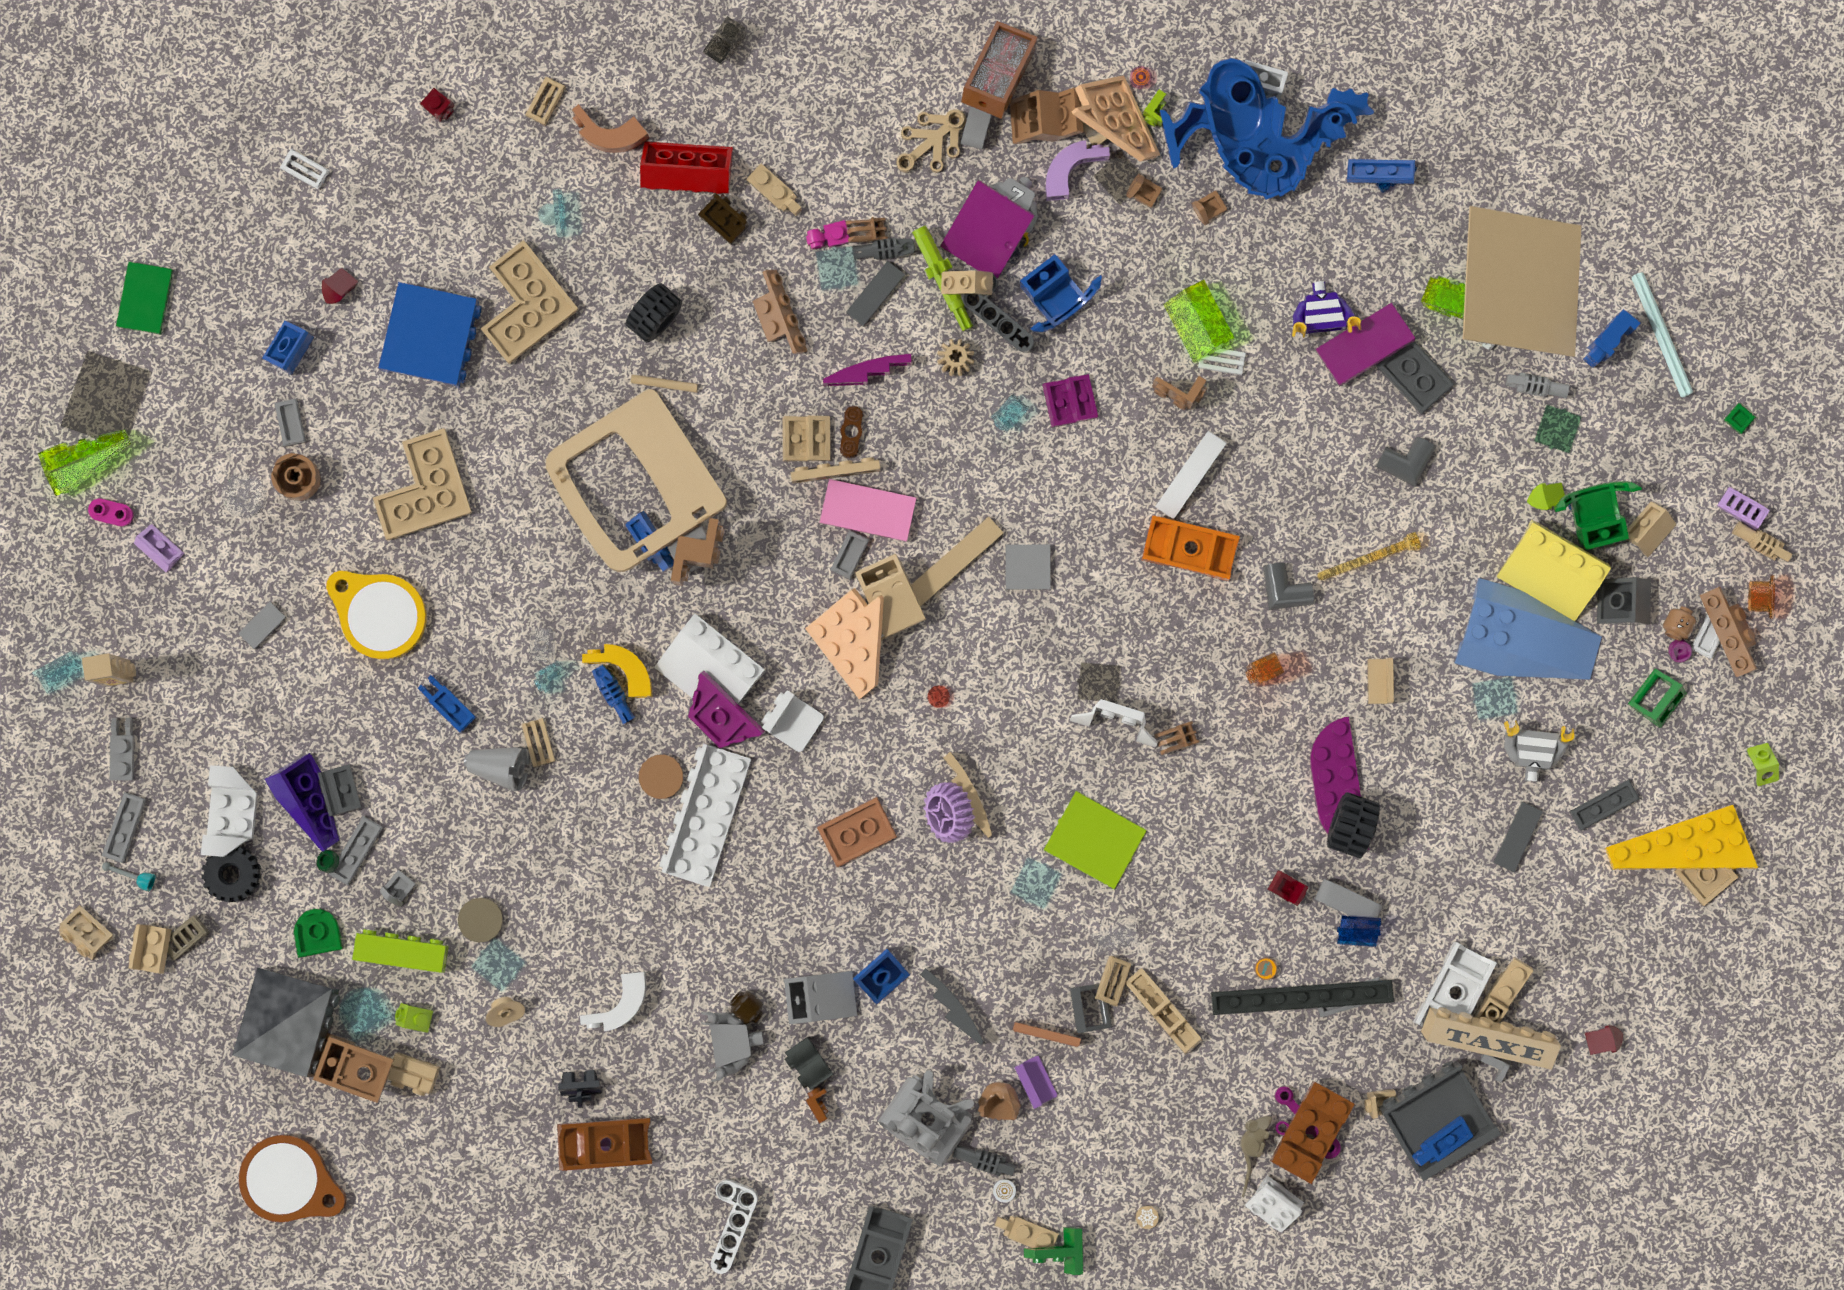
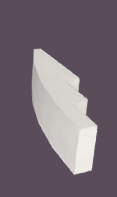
[1155,430,1226,519]

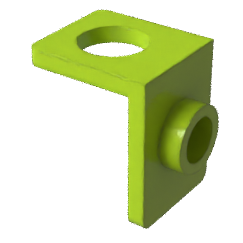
[1747,743,1779,786]

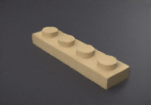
[790,457,880,484]

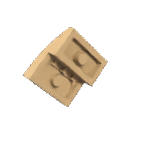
[782,415,830,461]

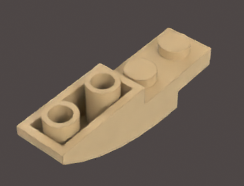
[1473,956,1534,1023]

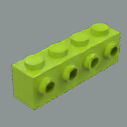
[352,929,449,973]

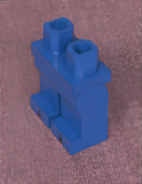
[1583,309,1641,368]

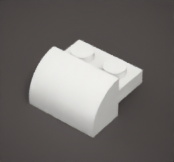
[1245,60,1288,103]

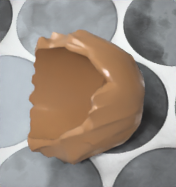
[978,1082,1021,1120]

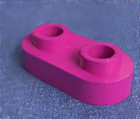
[88,498,134,527]

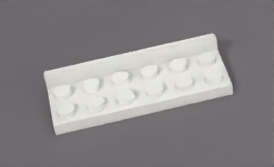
[659,743,751,887]

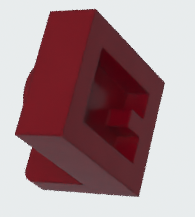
[420,88,455,122]

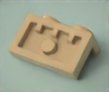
[59,905,113,960]
[129,924,172,974]

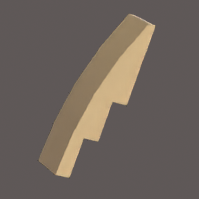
[943,752,992,838]
[1125,968,1203,1055]

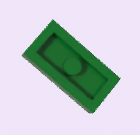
[1628,668,1687,728]

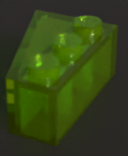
[1421,276,1465,320]

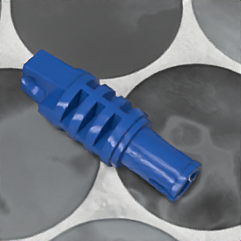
[592,664,635,724]

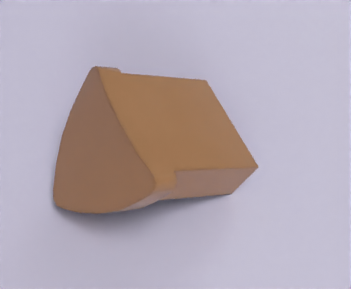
[1126,173,1162,208]
[1191,190,1227,226]

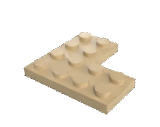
[481,240,579,364]
[373,428,472,541]

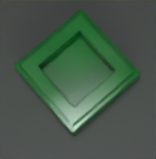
[1724,403,1756,434]

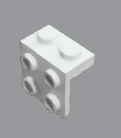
[761,690,824,752]

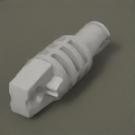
[1505,373,1569,398]

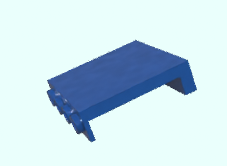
[378,282,482,388]

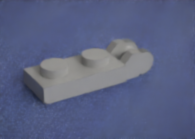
[110,718,134,781]

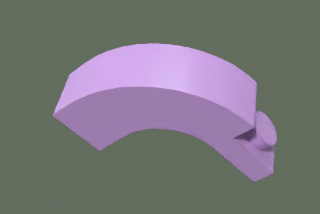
[1045,140,1110,201]

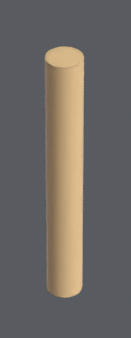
[631,374,698,393]

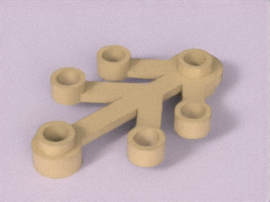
[897,109,966,173]

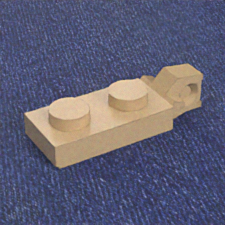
[746,163,802,216]
[995,1216,1059,1248]

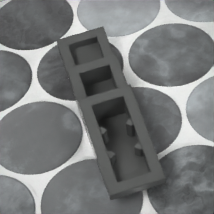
[920,968,984,1045]

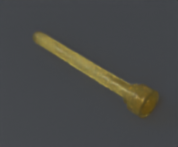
[1317,532,1421,580]

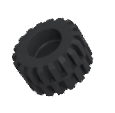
[625,283,682,343]

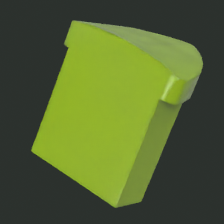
[1527,482,1565,510]

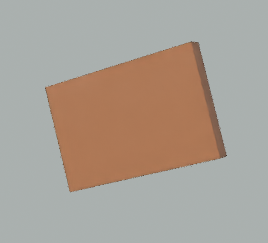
[817,797,897,867]

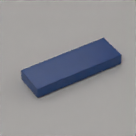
[1347,159,1416,184]

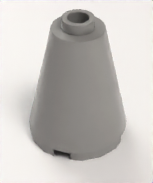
[464,747,530,791]

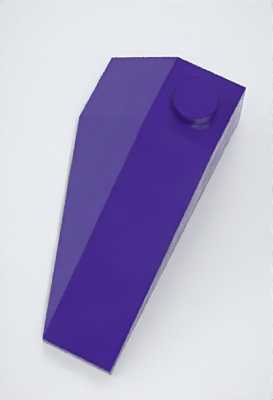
[264,753,339,851]

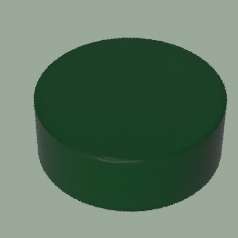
[316,850,339,873]

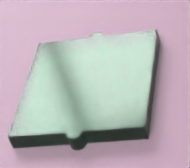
[1534,405,1581,453]

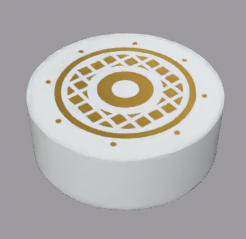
[993,1179,1016,1202]

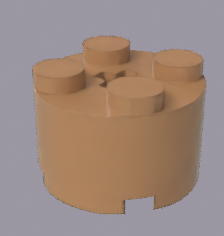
[271,453,321,501]

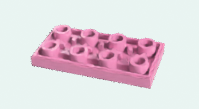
[820,479,916,542]

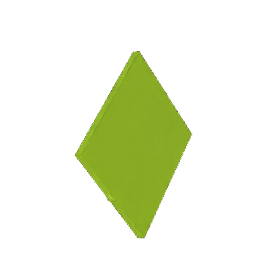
[1044,791,1147,889]

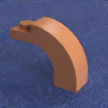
[572,104,649,153]

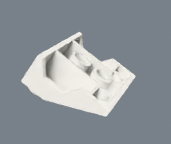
[654,614,766,705]

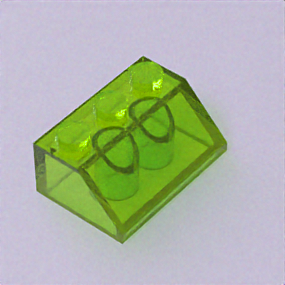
[1163,279,1235,363]

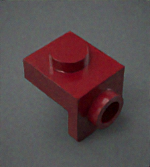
[1267,870,1308,906]

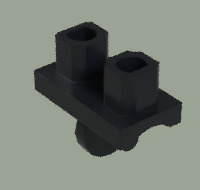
[558,1070,602,1108]

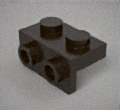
[698,192,749,245]

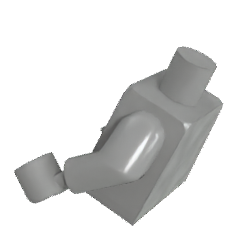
[701,1011,764,1082]

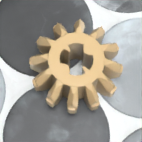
[937,339,974,377]

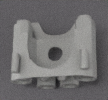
[878,1069,974,1167]

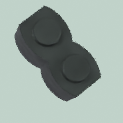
[784,1037,833,1090]

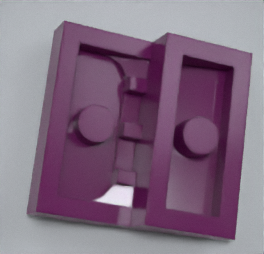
[1042,374,1098,428]

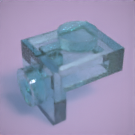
[991,394,1029,432]

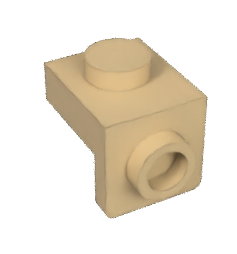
[1364,1089,1396,1119]

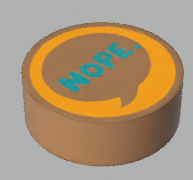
[1254,957,1277,980]

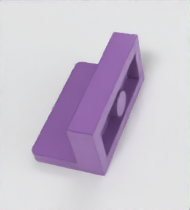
[1014,1056,1057,1109]

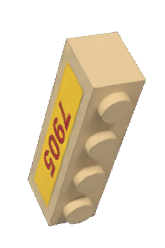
[82,653,136,687]

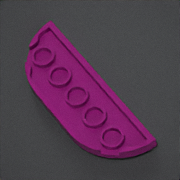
[1310,716,1369,850]

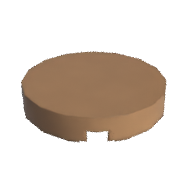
[639,755,683,799]

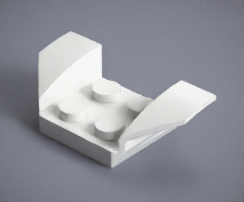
[1070,699,1158,747]
[201,765,258,857]

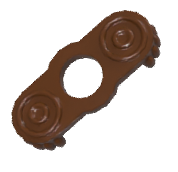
[839,406,864,459]

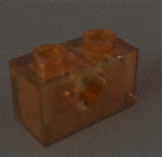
[1245,652,1285,686]

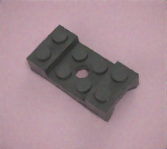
[844,1205,913,1290]

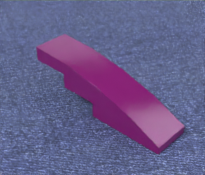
[823,354,912,387]

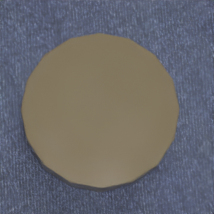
[458,898,503,943]

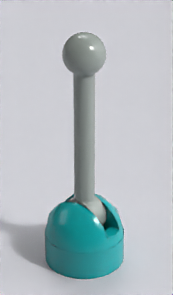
[102,862,156,892]

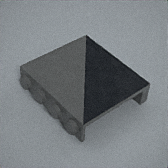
[232,967,340,1077]

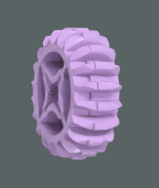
[923,782,975,843]

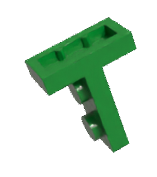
[1024,1227,1083,1275]

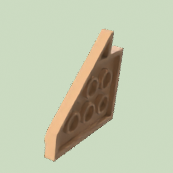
[1071,75,1160,162]
[805,588,884,699]

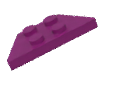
[688,670,765,748]

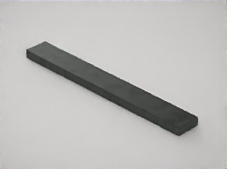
[1211,980,1394,1016]

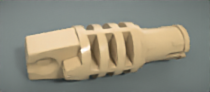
[1732,521,1793,562]

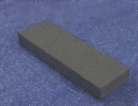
[846,261,905,327]
[1569,779,1640,831]
[1493,802,1543,872]

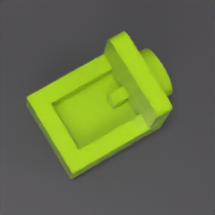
[395,1003,433,1033]

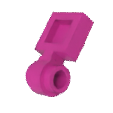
[806,220,849,250]

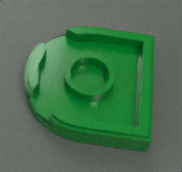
[294,909,343,958]

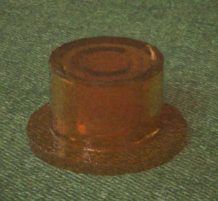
[1748,574,1775,619]

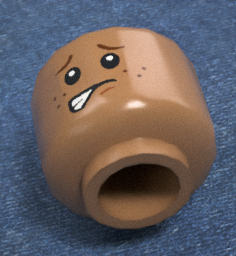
[1663,606,1697,641]

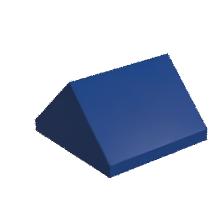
[262,321,314,376]
[853,949,910,1005]

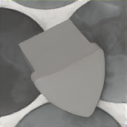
[380,870,416,907]
[1480,1054,1511,1083]

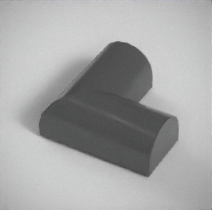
[1375,437,1436,487]
[1263,563,1314,610]

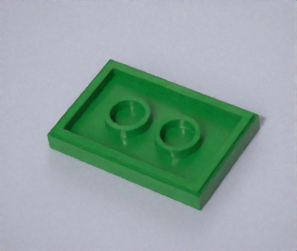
[116,262,173,335]

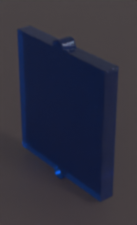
[1337,915,1381,947]

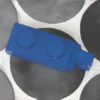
[625,511,674,572]
[1412,1116,1474,1166]

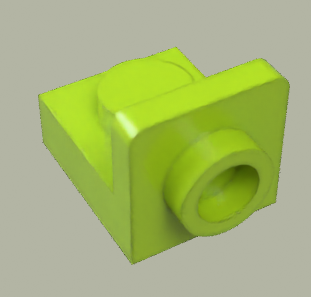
[1142,89,1167,127]

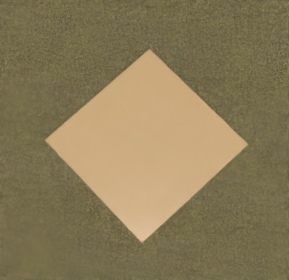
[1463,206,1582,357]

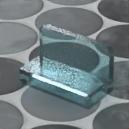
[32,651,84,694]

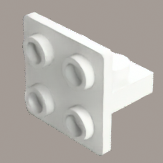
[1245,1175,1304,1232]

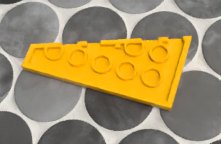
[1605,805,1758,870]

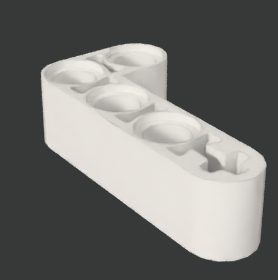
[711,1179,758,1274]

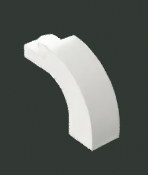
[580,972,647,1031]

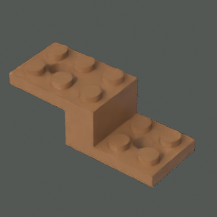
[313,1032,395,1103]

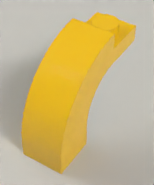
[582,644,652,698]

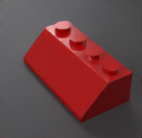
[640,141,733,194]

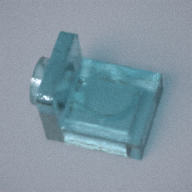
[533,661,564,694]

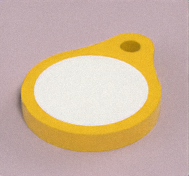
[326,571,427,660]

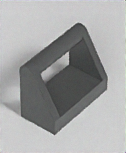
[1070,983,1112,1033]

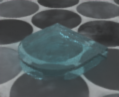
[339,988,394,1042]

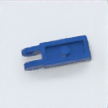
[418,675,476,733]

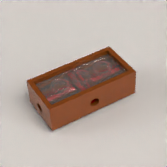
[961,21,1038,119]

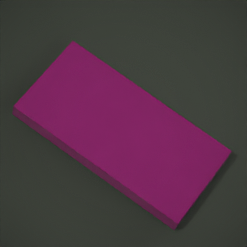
[1316,303,1416,387]

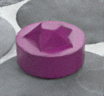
[1668,639,1692,663]

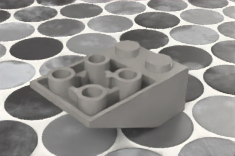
[784,971,857,1024]

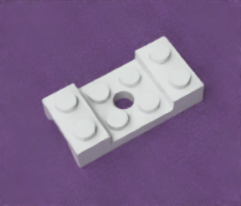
[1413,942,1497,1027]

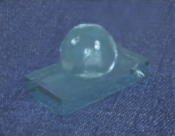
[538,189,567,238]

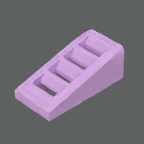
[1717,487,1770,530]

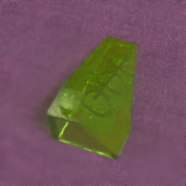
[38,429,131,496]

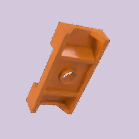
[1141,515,1240,581]

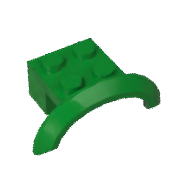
[1554,481,1642,550]

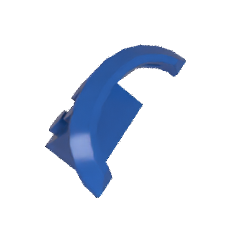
[1020,254,1102,332]

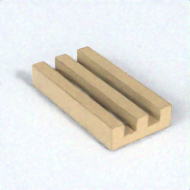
[525,77,566,126]
[521,718,555,767]
[1095,956,1131,1006]

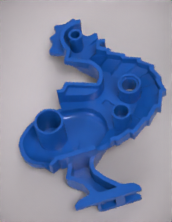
[1160,58,1374,200]

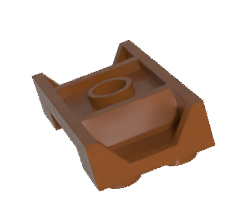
[1270,1081,1355,1184]
[557,1117,652,1171]

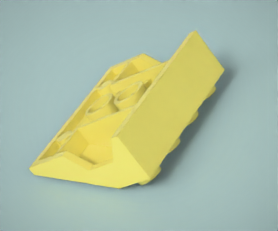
[1497,520,1611,621]

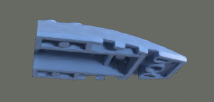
[1454,578,1602,680]

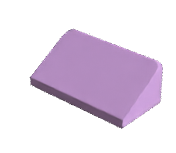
[134,524,184,573]

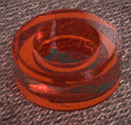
[927,685,950,708]

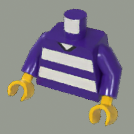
[1292,281,1361,338]

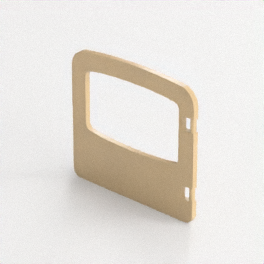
[546,389,727,572]

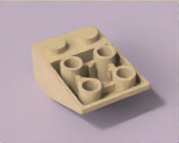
[855,554,926,638]

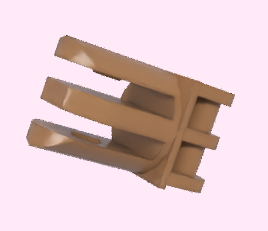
[846,217,888,243]
[1154,721,1200,755]

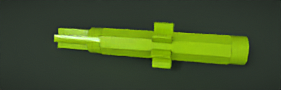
[912,225,973,331]

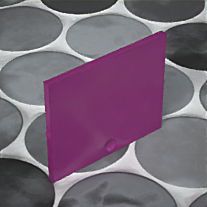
[940,180,1035,279]

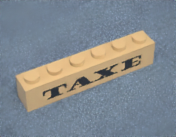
[1421,1007,1561,1070]

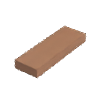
[1013,1022,1081,1047]

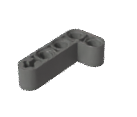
[963,274,1035,353]

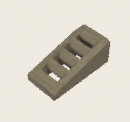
[168,915,210,961]

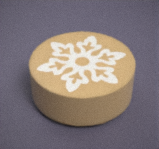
[1136,1206,1159,1229]

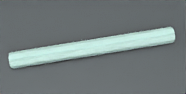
[1632,272,1693,397]

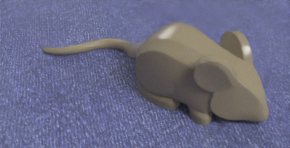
[1240,1116,1272,1198]

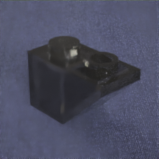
[703,16,747,65]

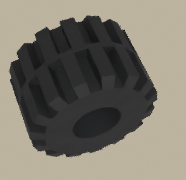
[1327,792,1380,859]

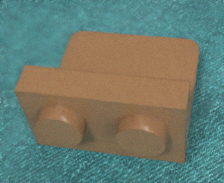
[1152,376,1207,410]

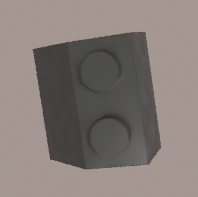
[1597,577,1651,625]

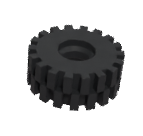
[201,846,262,902]

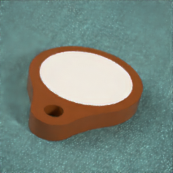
[239,1134,347,1222]

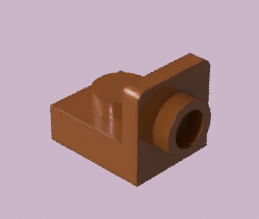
[805,1086,829,1124]

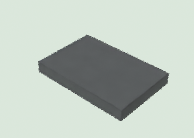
[1376,341,1454,415]

